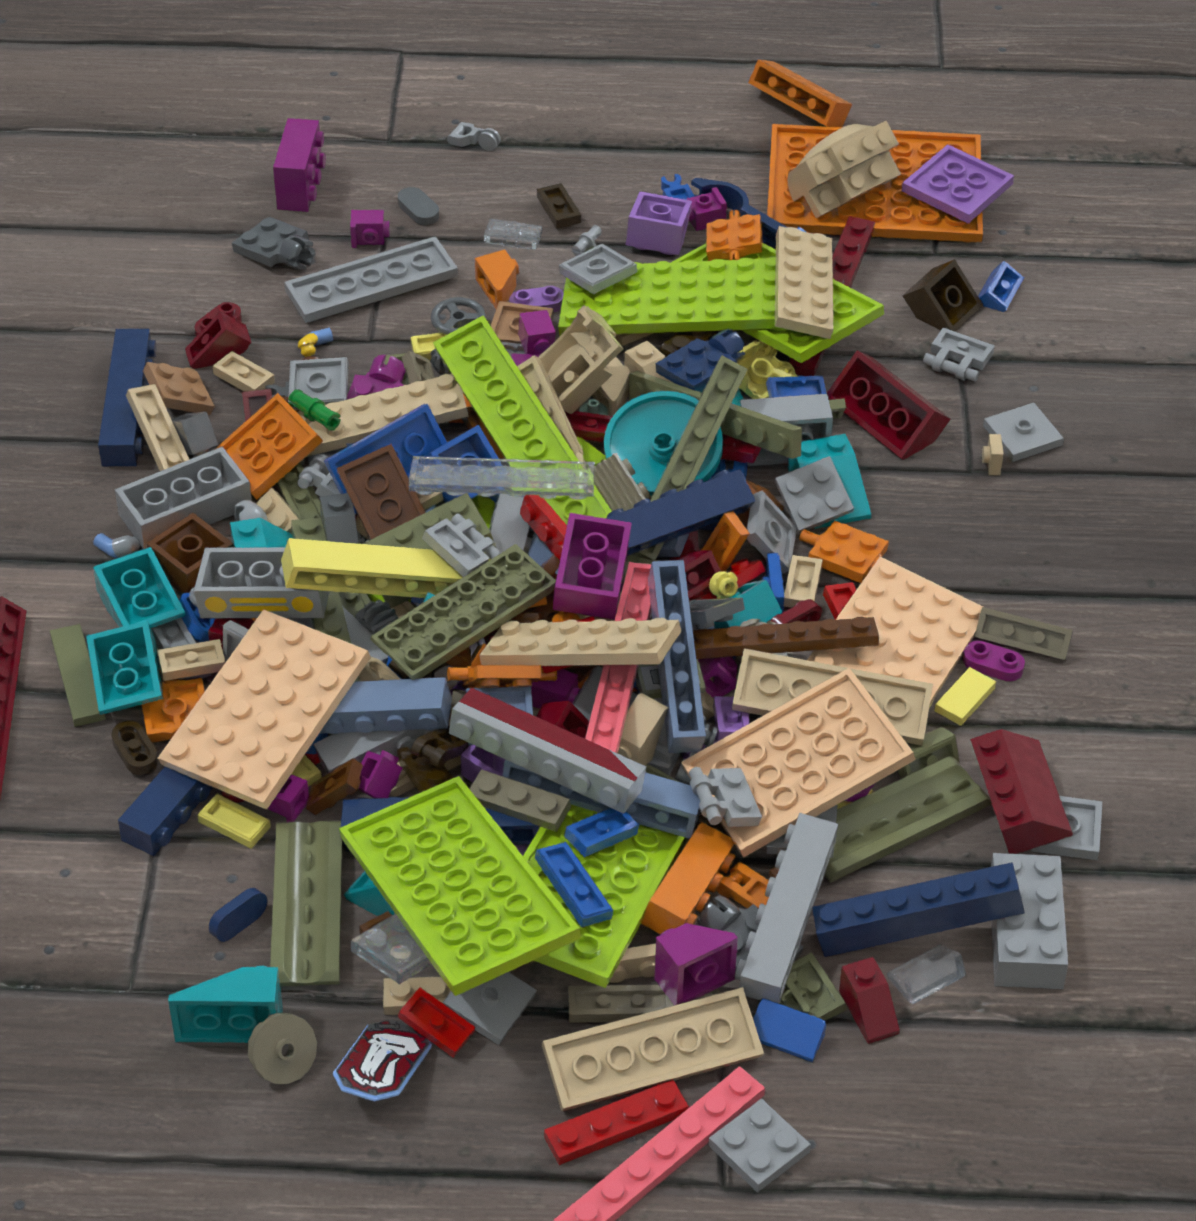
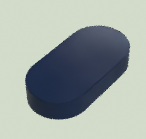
[209,888,268,942]

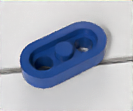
[179,593,216,643]

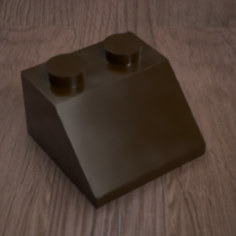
[902,259,983,331]

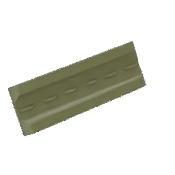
[370,544,556,680]
[824,756,992,883]
[270,821,343,986]

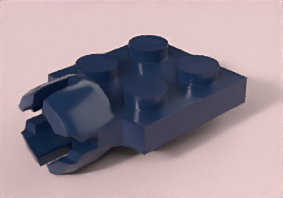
[655,329,745,392]

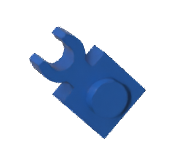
[661,174,695,200]

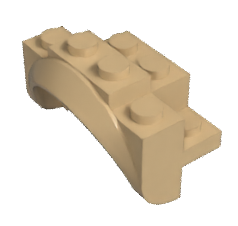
[787,121,901,218]
[538,305,623,414]

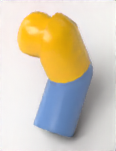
[298,328,333,357]

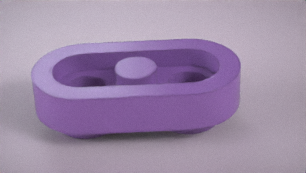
[510,286,563,312]

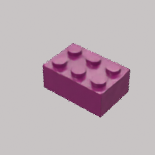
[273,118,326,212]
[553,513,632,620]

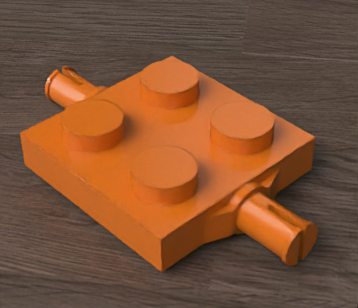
[706,210,762,261]
[799,521,889,583]
[447,665,557,688]
[142,678,205,743]

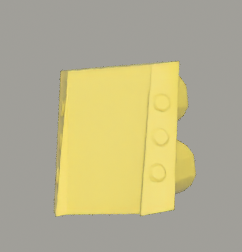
[737,340,799,399]

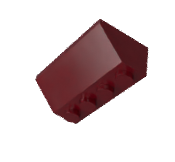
[827,350,951,460]
[970,729,1073,854]

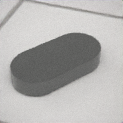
[398,187,439,225]

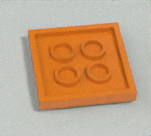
[214,393,323,500]

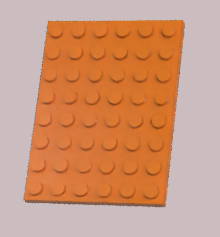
[767,124,983,243]

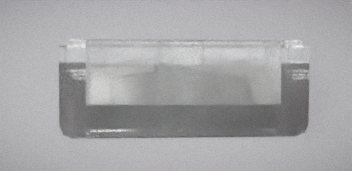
[887,944,966,1004]

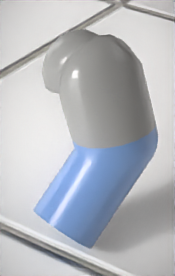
[93,533,140,559]

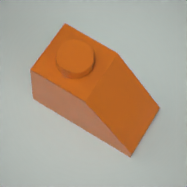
[475,249,519,309]

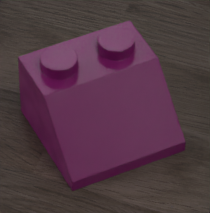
[654,923,738,1006]

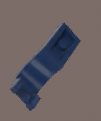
[691,178,787,249]

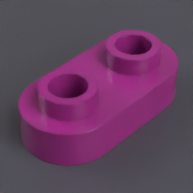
[963,641,1025,681]

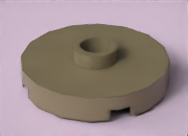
[248,1013,317,1084]

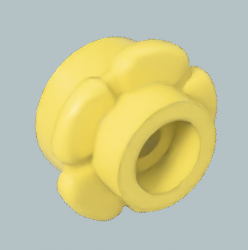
[709,571,738,599]

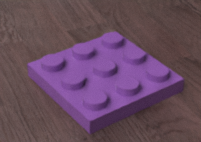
[902,144,1014,223]

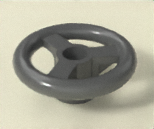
[431,297,486,335]

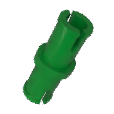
[288,389,341,431]

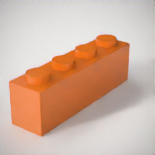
[748,59,852,127]
[641,822,736,934]

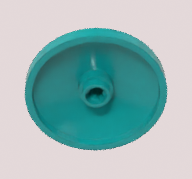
[604,391,723,497]

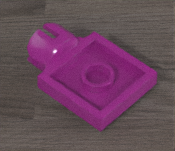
[347,354,406,400]

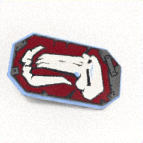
[333,1019,432,1101]

